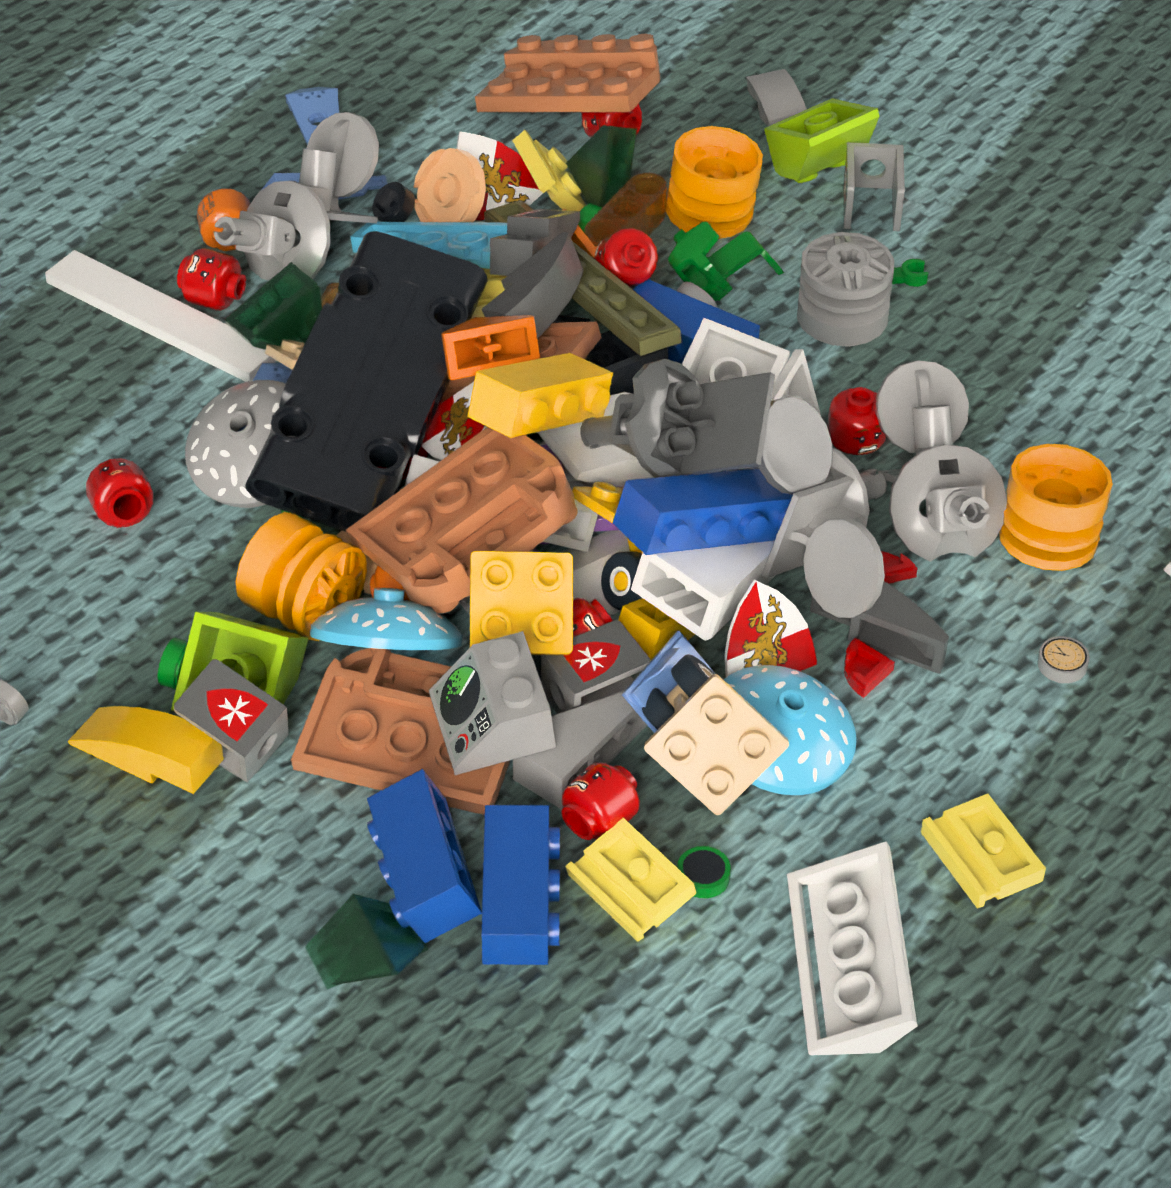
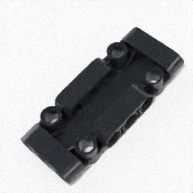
[245,231,488,532]

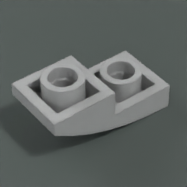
[746,69,807,126]

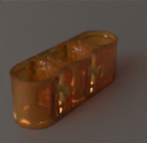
[585,173,667,247]

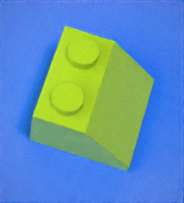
[764,98,880,183]
[171,612,309,711]

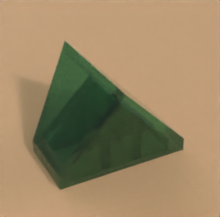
[566,125,637,214]
[224,262,322,350]
[305,893,428,990]

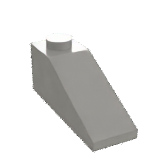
[513,690,647,810]

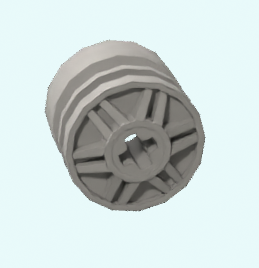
[797,232,894,347]

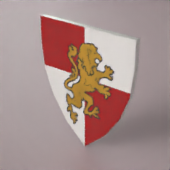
[456,132,544,221]
[422,382,487,461]
[724,580,817,677]

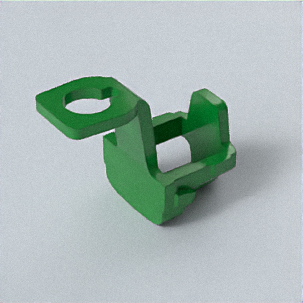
[668,221,784,302]

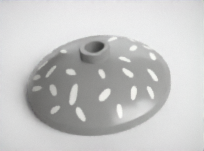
[185,380,296,508]

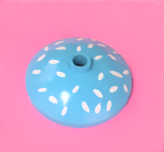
[310,588,462,650]
[724,665,856,795]

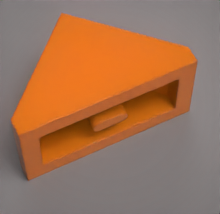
[441,315,540,380]

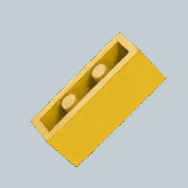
[467,353,613,438]

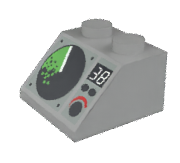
[429,631,556,775]

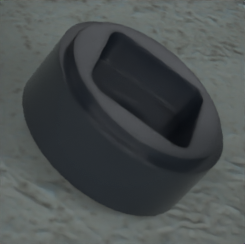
[372,182,415,222]

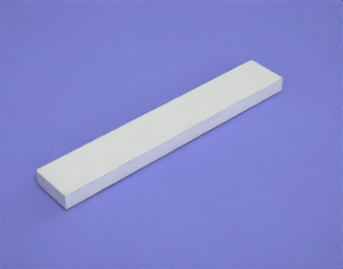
[45,250,277,382]

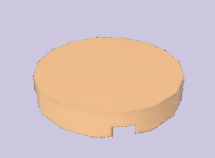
[413,148,486,222]

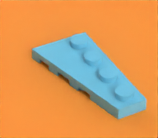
[350,222,507,269]

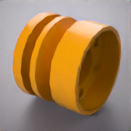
[665,126,763,239]
[999,444,1113,571]
[235,512,367,641]

